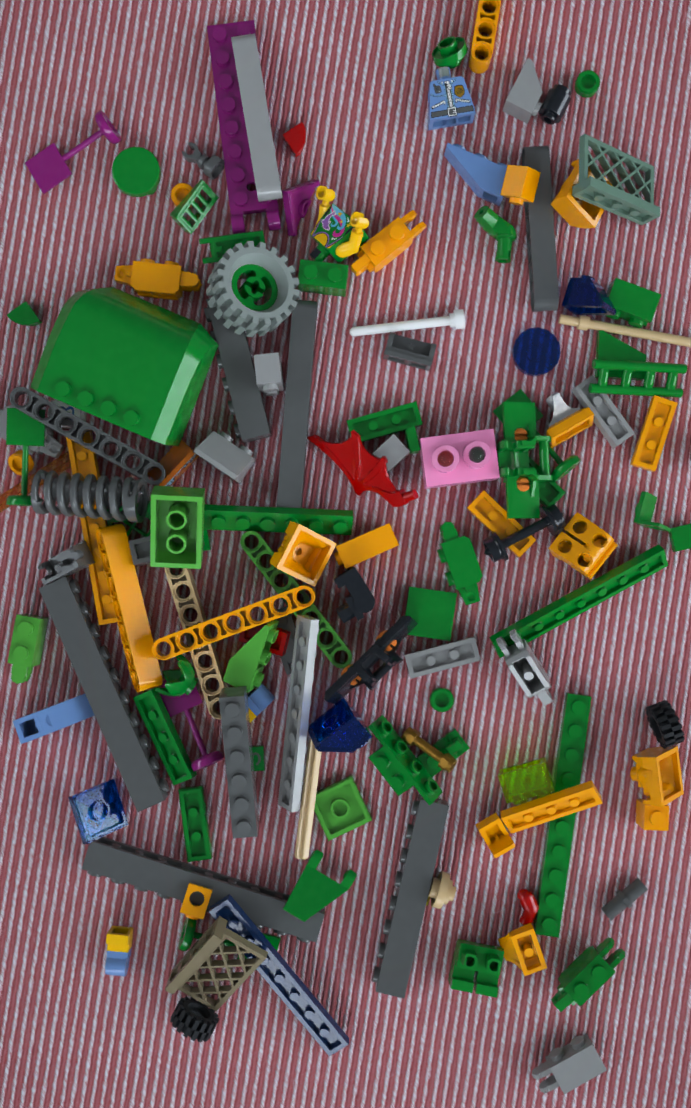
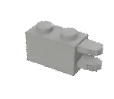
[532,1034,607,1094]

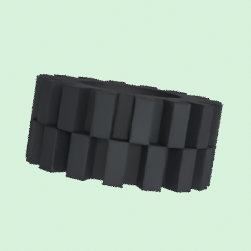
[646,700,685,749]
[170,997,219,1042]

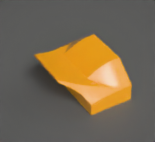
[498,923,547,976]

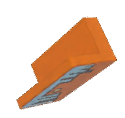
[148,440,199,486]

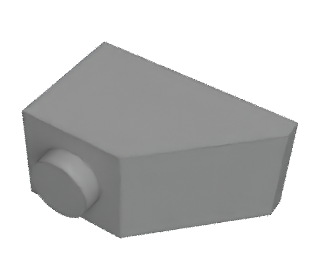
[502,58,543,124]

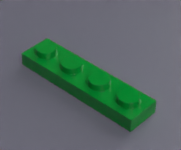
[133,687,197,785]

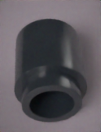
[539,84,571,125]

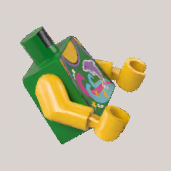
[309,186,369,263]

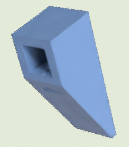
[444,143,507,206]
[13,694,95,744]

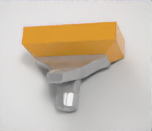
[546,392,594,448]

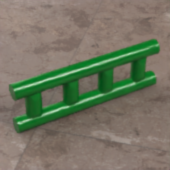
[588,359,687,398]

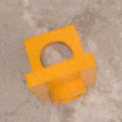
[180,883,213,920]

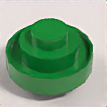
[432,36,468,69]

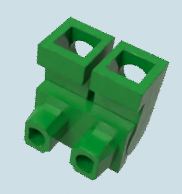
[448,939,504,998]

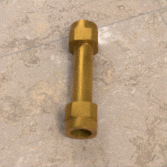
[402,727,457,773]

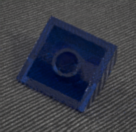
[308,697,372,753]

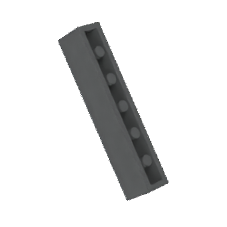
[204,298,272,443]
[219,686,259,838]

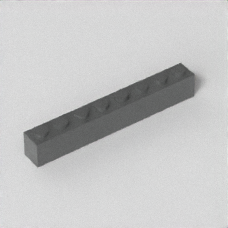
[372,794,449,998]

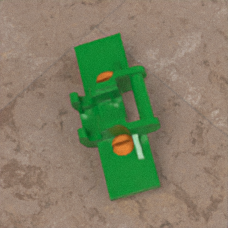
[497,402,553,519]

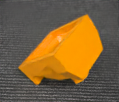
[551,159,612,229]
[269,521,337,587]
[630,746,684,807]

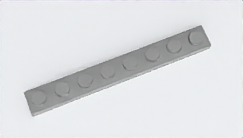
[278,615,319,812]

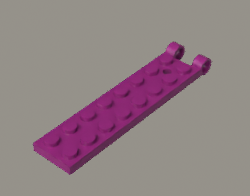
[207,20,281,234]

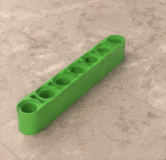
[240,531,352,668]

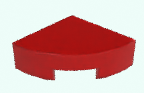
[282,122,306,157]

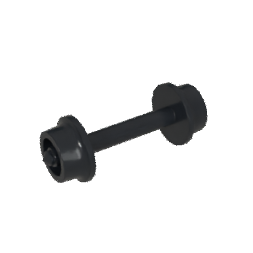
[482,504,566,563]

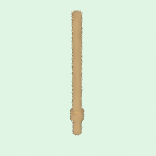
[558,314,691,348]

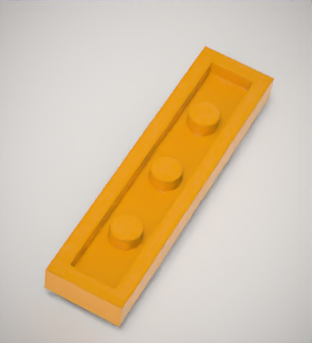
[500,780,603,834]

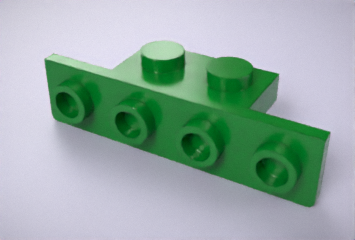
[368,715,442,805]

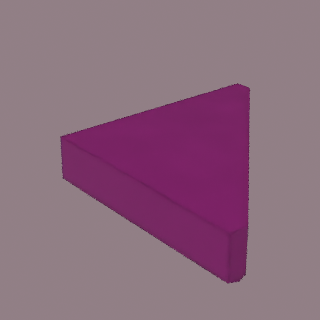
[282,179,320,237]

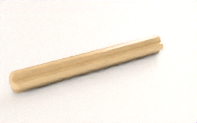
[294,737,323,860]

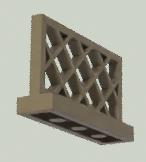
[165,916,268,1011]

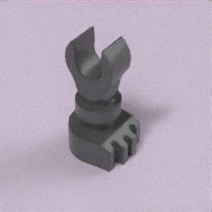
[182,142,224,180]

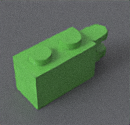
[7,613,49,684]

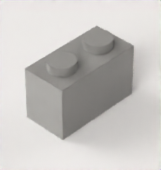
[254,352,284,396]

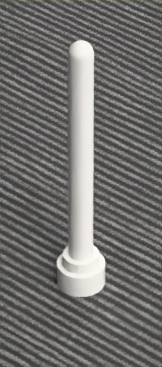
[350,309,465,337]

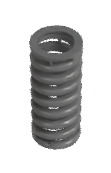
[31,470,149,523]

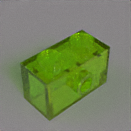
[498,757,555,805]

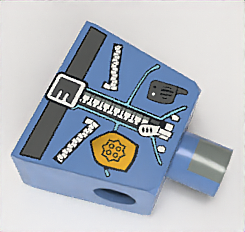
[428,67,476,131]

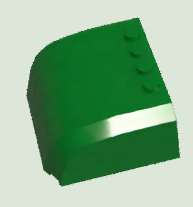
[30,287,219,446]

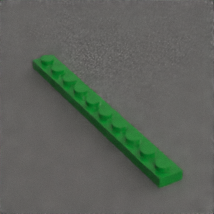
[534,692,592,938]

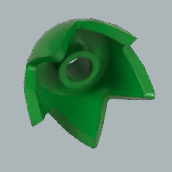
[155,655,198,696]

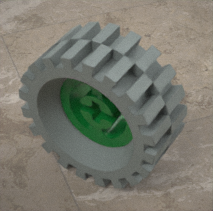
[206,241,300,337]

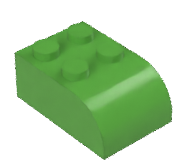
[150,486,205,569]

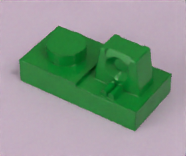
[416,728,470,777]

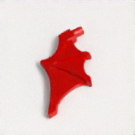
[307,430,418,507]

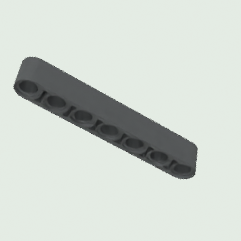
[522,145,559,312]
[9,387,166,486]

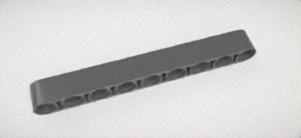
[277,300,318,508]

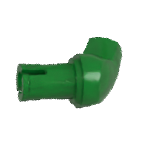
[474,206,517,263]

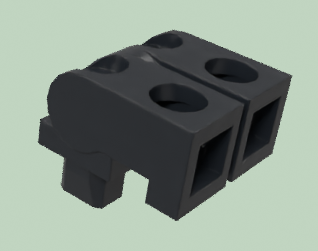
[334,566,375,623]

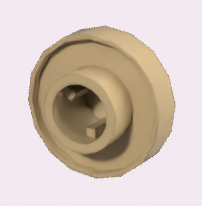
[428,871,456,909]

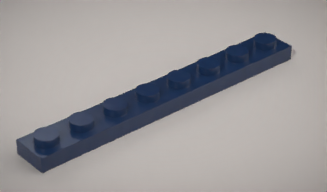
[209,894,349,1056]

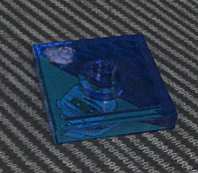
[68,779,129,844]

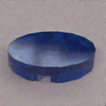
[512,327,561,377]

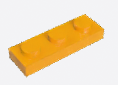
[630,395,678,472]
[467,490,536,558]

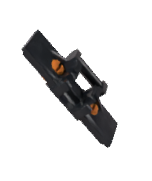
[324,616,418,705]

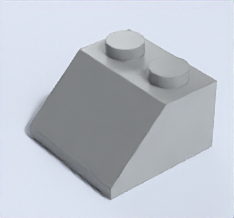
[194,431,256,484]

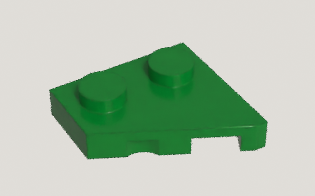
[595,330,646,381]

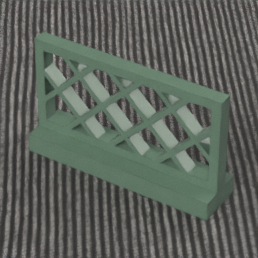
[572,134,660,225]

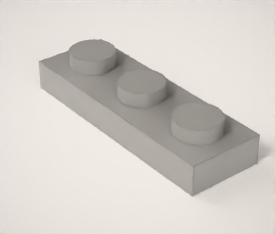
[571,375,635,448]
[404,636,481,679]

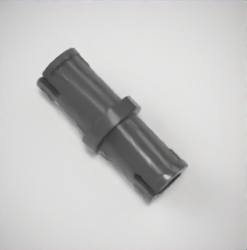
[601,877,648,921]

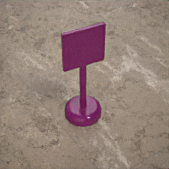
[25,110,121,194]
[157,680,225,772]

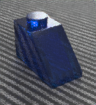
[562,275,616,315]

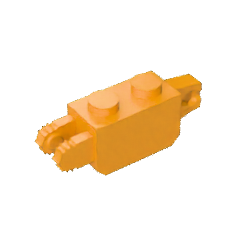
[350,210,427,277]
[114,258,202,300]

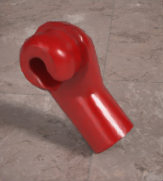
[517,888,539,925]

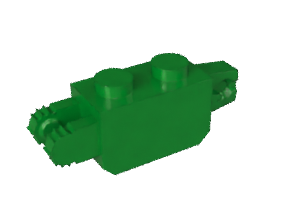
[437,521,483,605]
[551,937,625,1012]

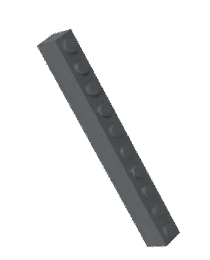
[38,576,170,812]
[82,836,325,943]

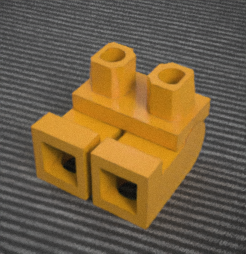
[548,512,617,580]

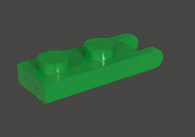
[199,230,266,264]

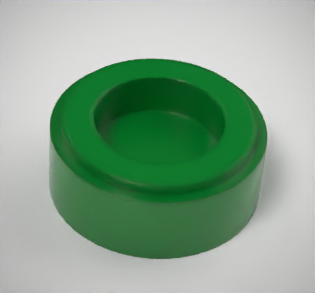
[575,70,600,98]
[429,687,454,712]

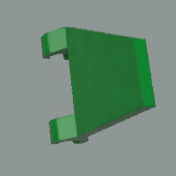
[283,850,357,922]

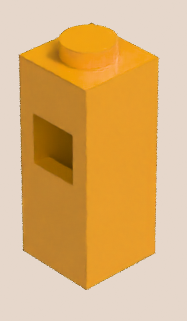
[333,523,399,569]

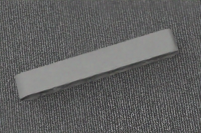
[231,33,283,202]

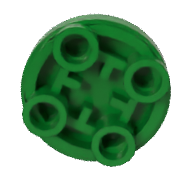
[112,147,161,197]

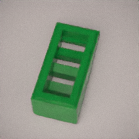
[170,179,219,234]

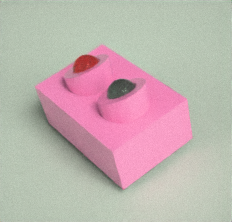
[419,429,500,489]

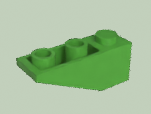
[223,620,279,693]

